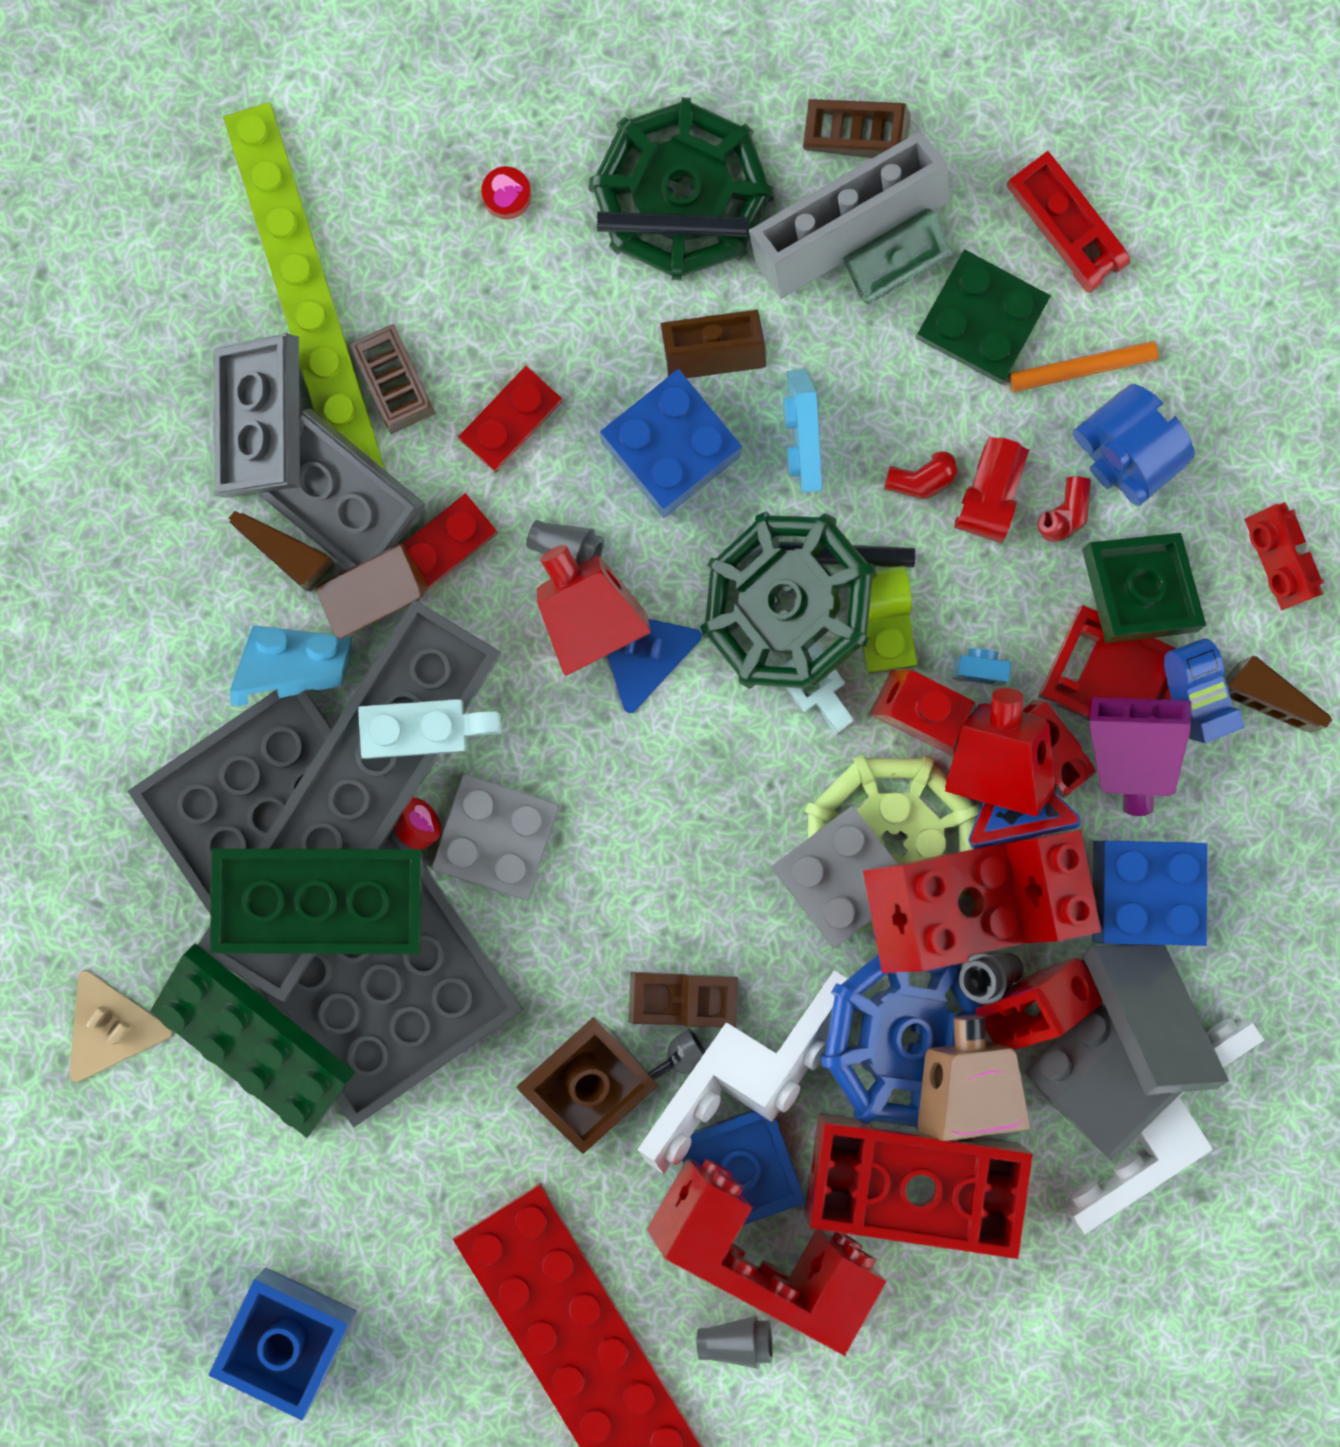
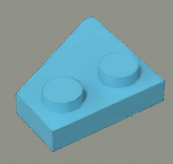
[783,369,822,492]
[230,625,352,706]

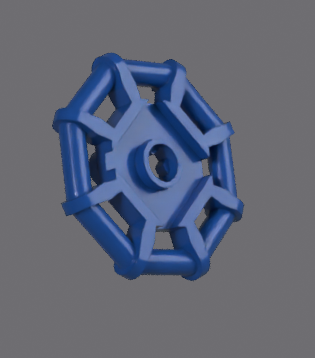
[820,954,986,1130]

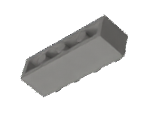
[749,131,950,299]

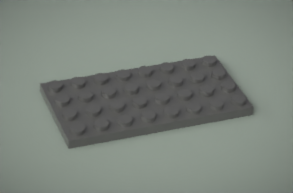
[127,689,524,1127]

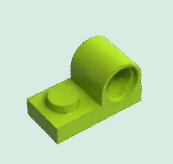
[862,566,918,674]

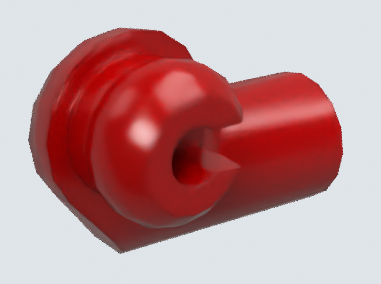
[883,451,957,499]
[1037,476,1091,542]

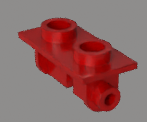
[1244,502,1325,611]

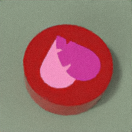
[481,166,531,220]
[393,797,442,849]

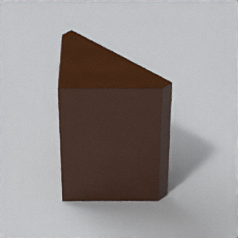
[516,1017,659,1154]

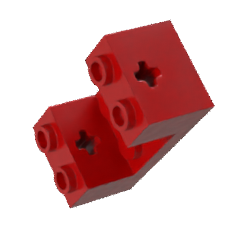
[863,830,1101,973]
[804,1113,1033,1260]
[647,1157,887,1356]

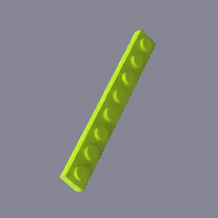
[223,102,386,471]

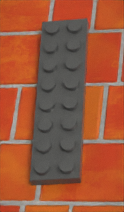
[198,599,502,1003]

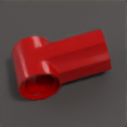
[954,436,1030,544]

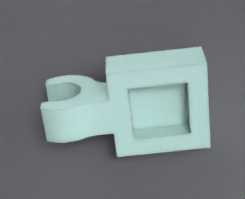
[781,642,854,735]

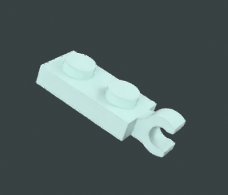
[358,699,502,759]

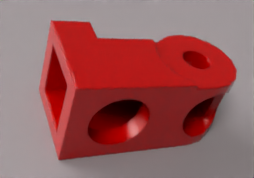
[1022,700,1096,798]

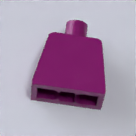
[1089,697,1192,816]

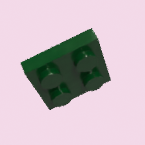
[915,249,1051,385]
[1082,533,1206,643]

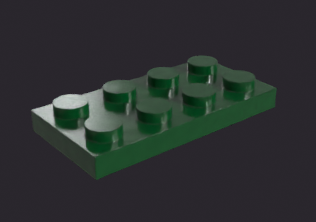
[210,848,423,954]
[150,943,356,1138]

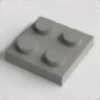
[431,773,559,901]
[771,805,898,948]

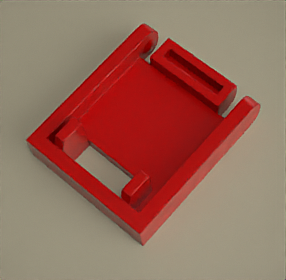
[1038,605,1177,720]

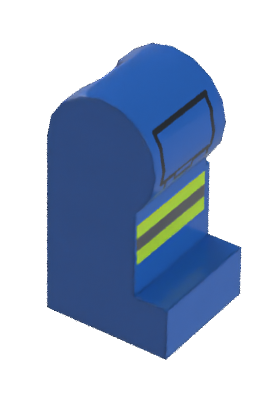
[1164,638,1244,743]

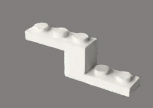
[637,971,855,1174]
[1064,1018,1264,1234]

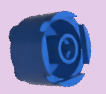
[1072,384,1195,506]

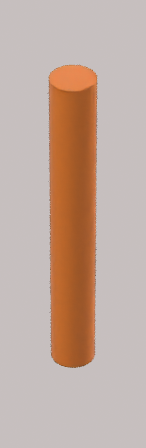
[1008,341,1158,393]

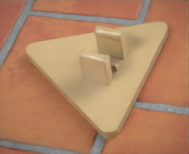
[69,971,172,1082]

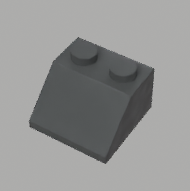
[1024,1005,1182,1161]

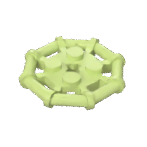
[804,754,981,933]

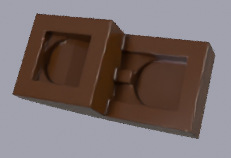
[628,972,738,1028]

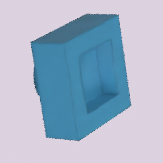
[952,648,1011,686]

